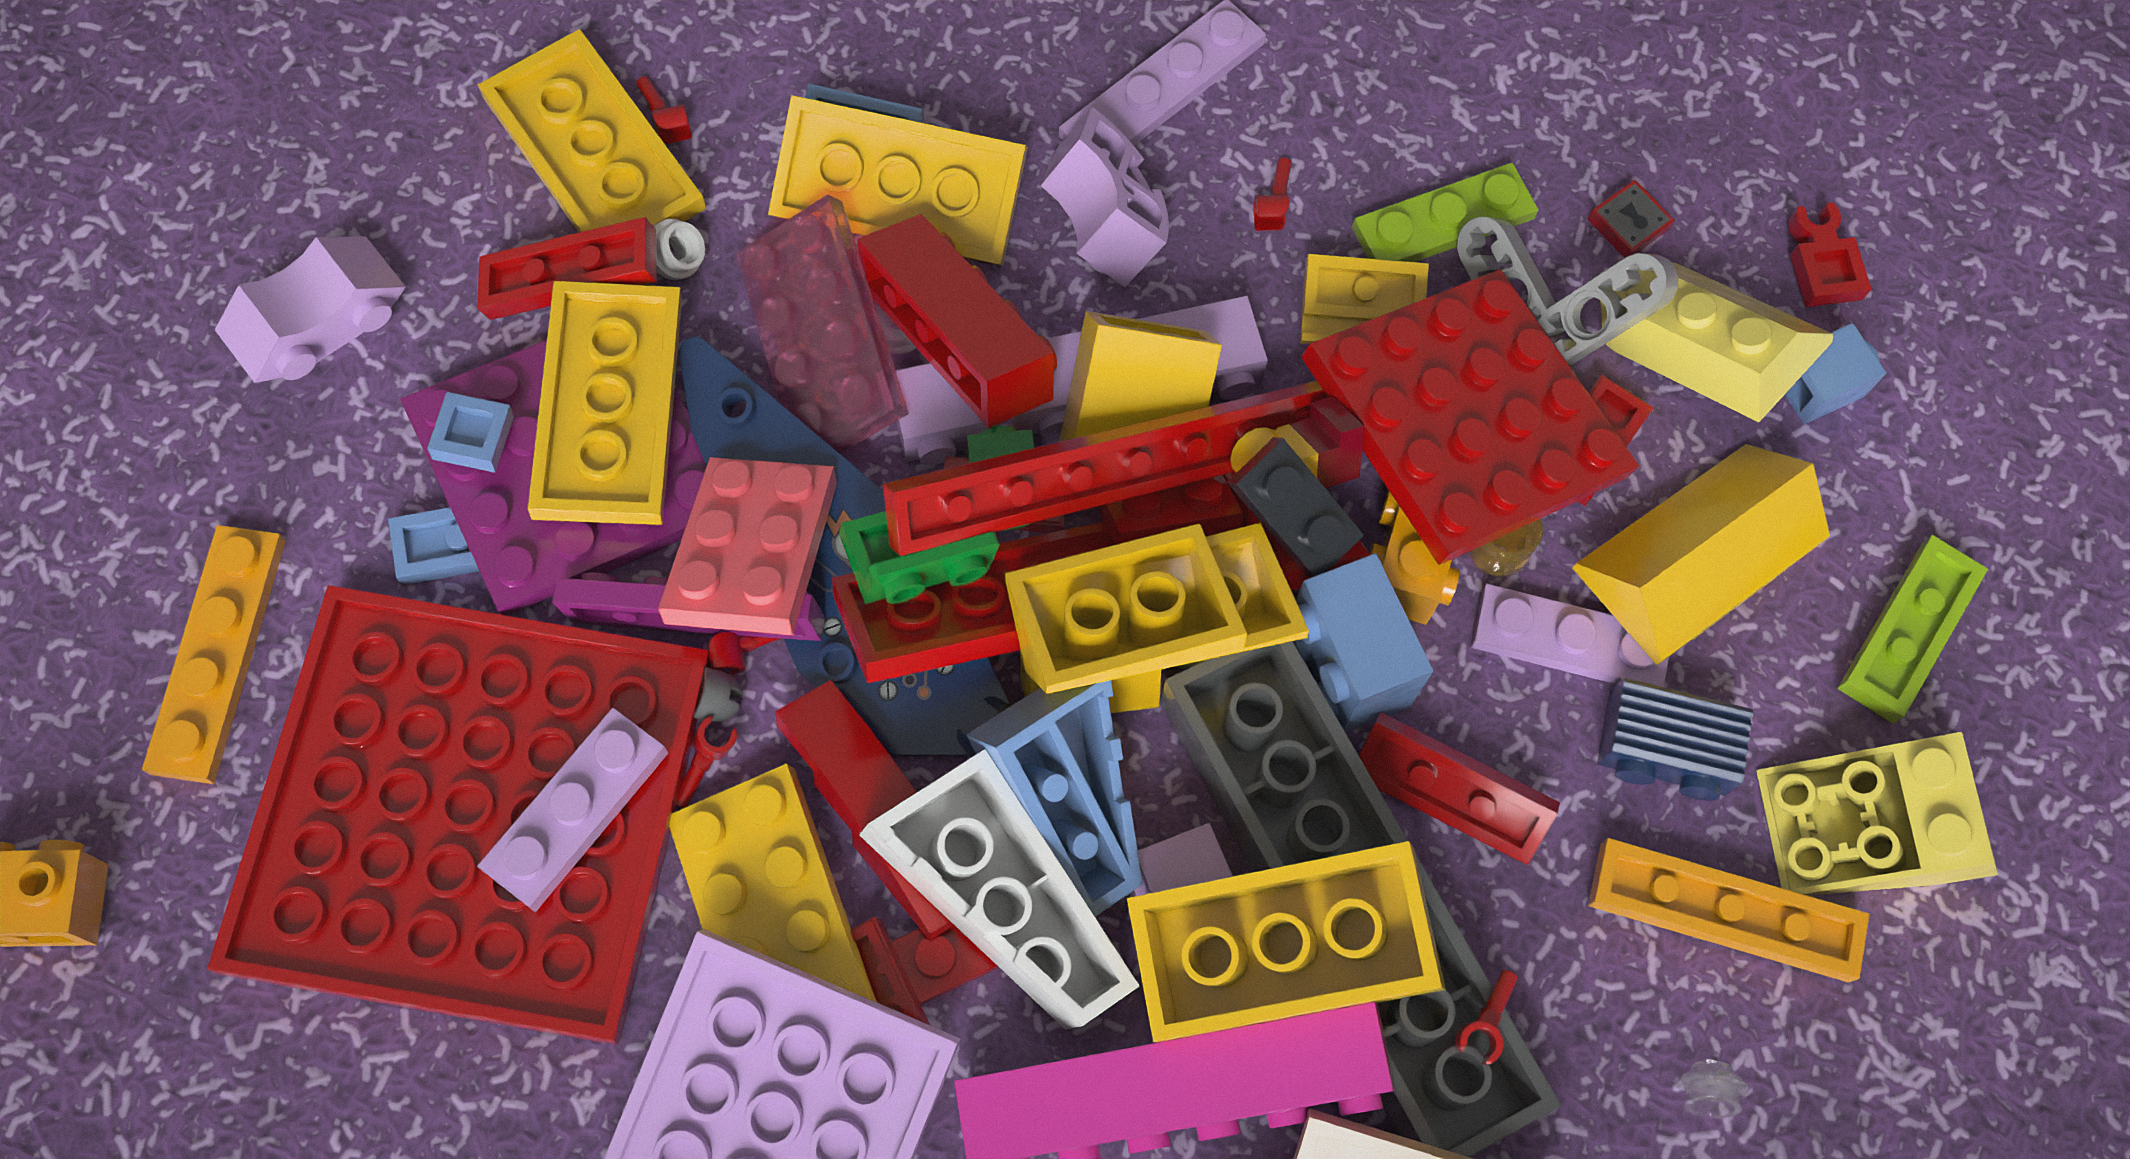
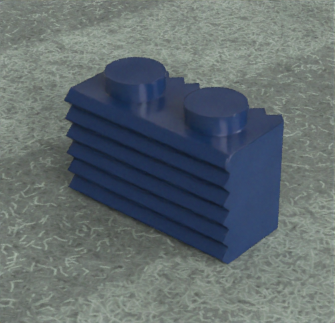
[1597,678,1754,801]

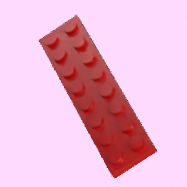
[832,522,1370,683]

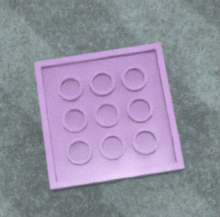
[604,929,961,1159]

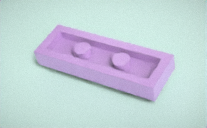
[1471,584,1669,687]
[478,708,668,912]

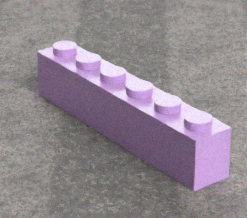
[887,296,1268,465]

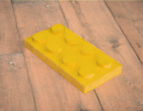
[477,29,706,233]
[768,95,1028,266]
[528,281,682,525]
[669,764,877,1003]

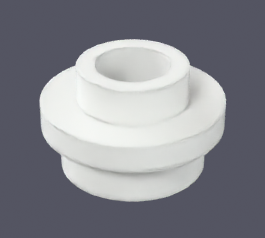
[654,219,705,280]

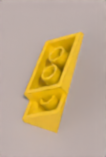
[1572,444,1830,665]
[1005,523,1309,694]

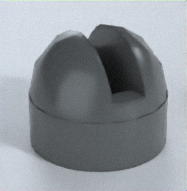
[694,667,743,722]

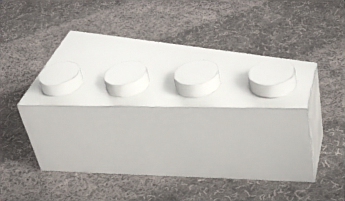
[859,749,1139,1030]

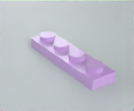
[1058,0,1266,146]

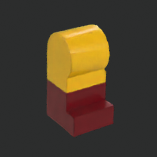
[1230,396,1364,488]

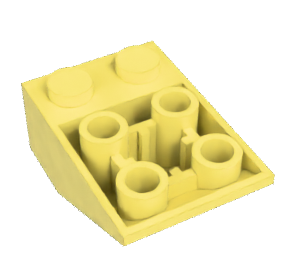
[1756,732,1998,896]

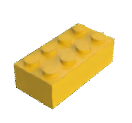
[1127,841,1446,1042]

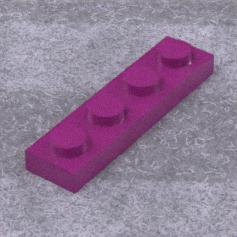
[552,572,825,641]

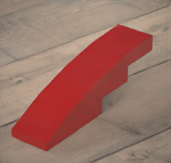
[775,680,954,940]

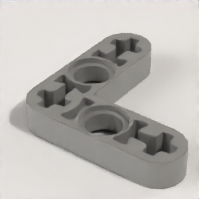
[1457,217,1678,366]

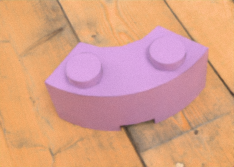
[1040,107,1169,287]
[215,236,406,383]

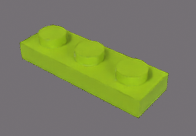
[1352,163,1539,262]
[1837,535,1988,724]

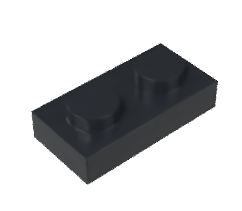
[1227,437,1364,578]

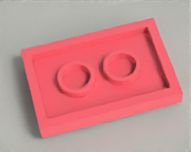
[658,457,837,635]

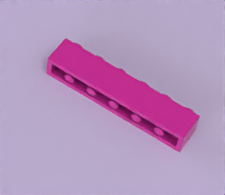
[954,1002,1396,1159]

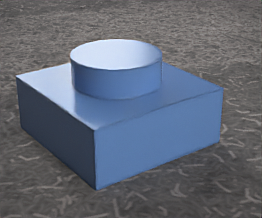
[427,392,514,473]

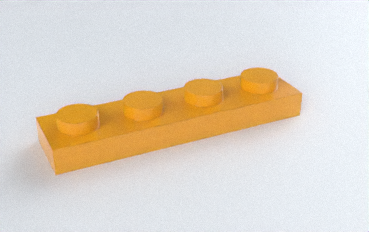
[142,525,286,784]
[1588,838,1870,982]

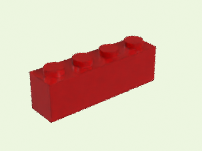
[857,213,1057,429]

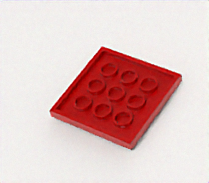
[1301,269,1639,565]

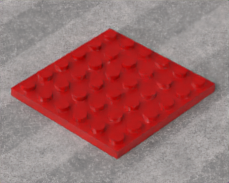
[207,585,711,1045]

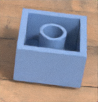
[1292,554,1433,733]

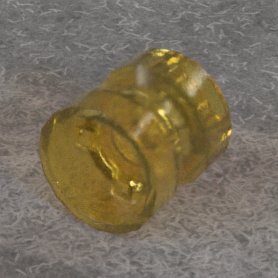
[1469,519,1544,577]

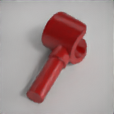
[636,76,692,144]
[1253,158,1292,231]
[708,632,781,675]
[677,716,737,808]
[1455,970,1518,1065]

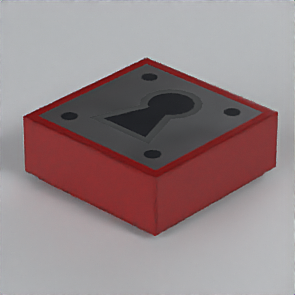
[1588,180,1675,258]

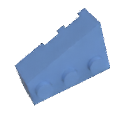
[966,680,1143,917]

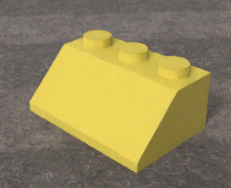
[1600,262,1833,422]

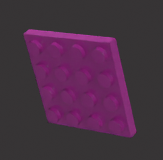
[400,340,707,616]

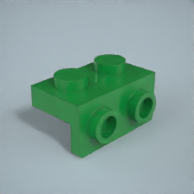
[839,511,1000,604]

